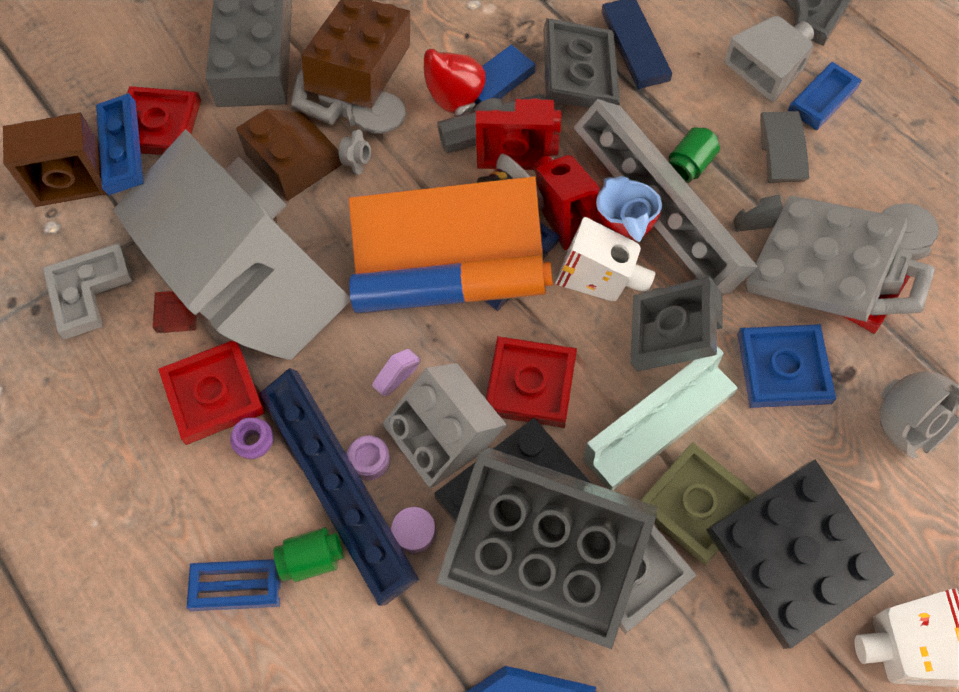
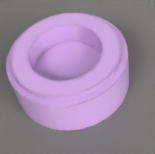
[347,435,390,480]
[391,507,436,554]

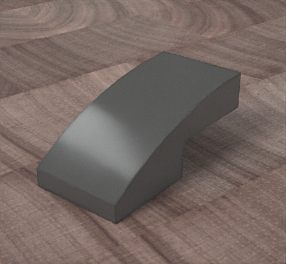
[760,111,809,183]

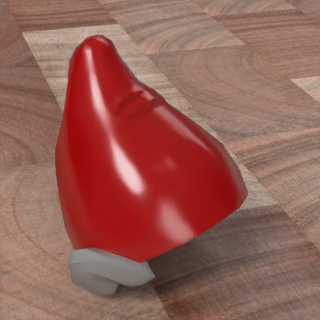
[423,49,486,116]

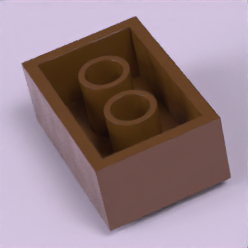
[301,0,410,109]

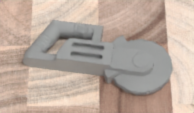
[291,70,406,134]
[870,203,939,315]

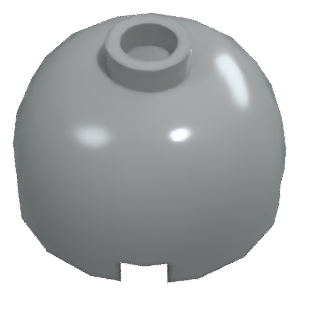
[879,371,959,458]

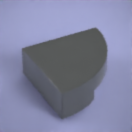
[733,195,783,232]

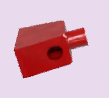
[533,155,599,251]

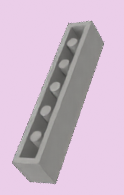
[573,99,758,294]

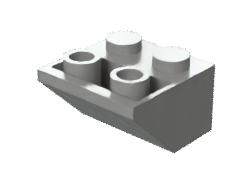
[382,363,507,488]

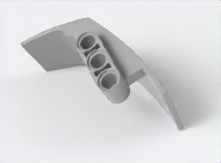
[113,129,351,360]

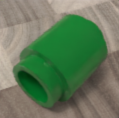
[669,127,720,183]
[273,527,343,583]

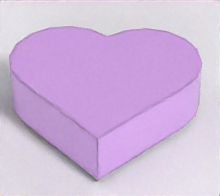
[372,349,420,396]

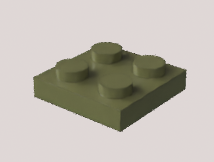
[640,442,758,566]

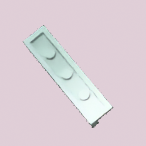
[583,346,738,491]

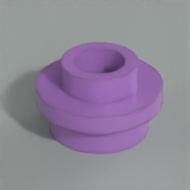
[230,418,273,459]

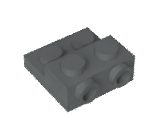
[630,276,723,372]

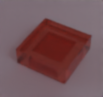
[152,291,197,333]

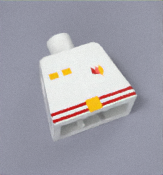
[555,217,655,301]
[855,588,959,688]

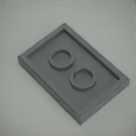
[543,18,620,108]

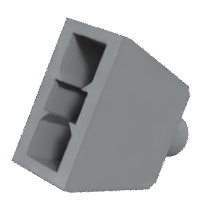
[724,16,814,102]

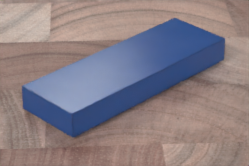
[96,93,144,195]

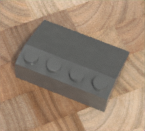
[437,447,657,649]

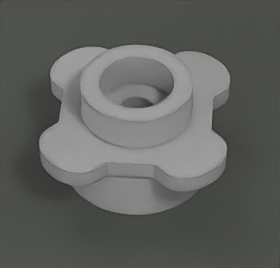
[339,129,371,175]

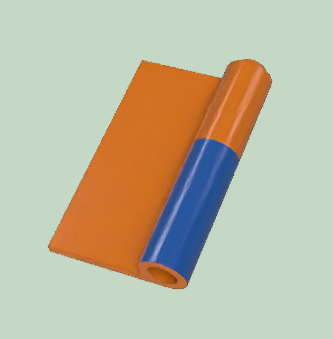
[349,176,553,314]

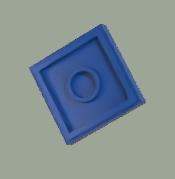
[737,324,836,408]

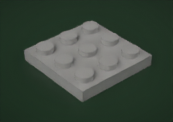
[746,195,907,322]

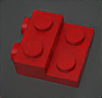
[475,98,561,170]

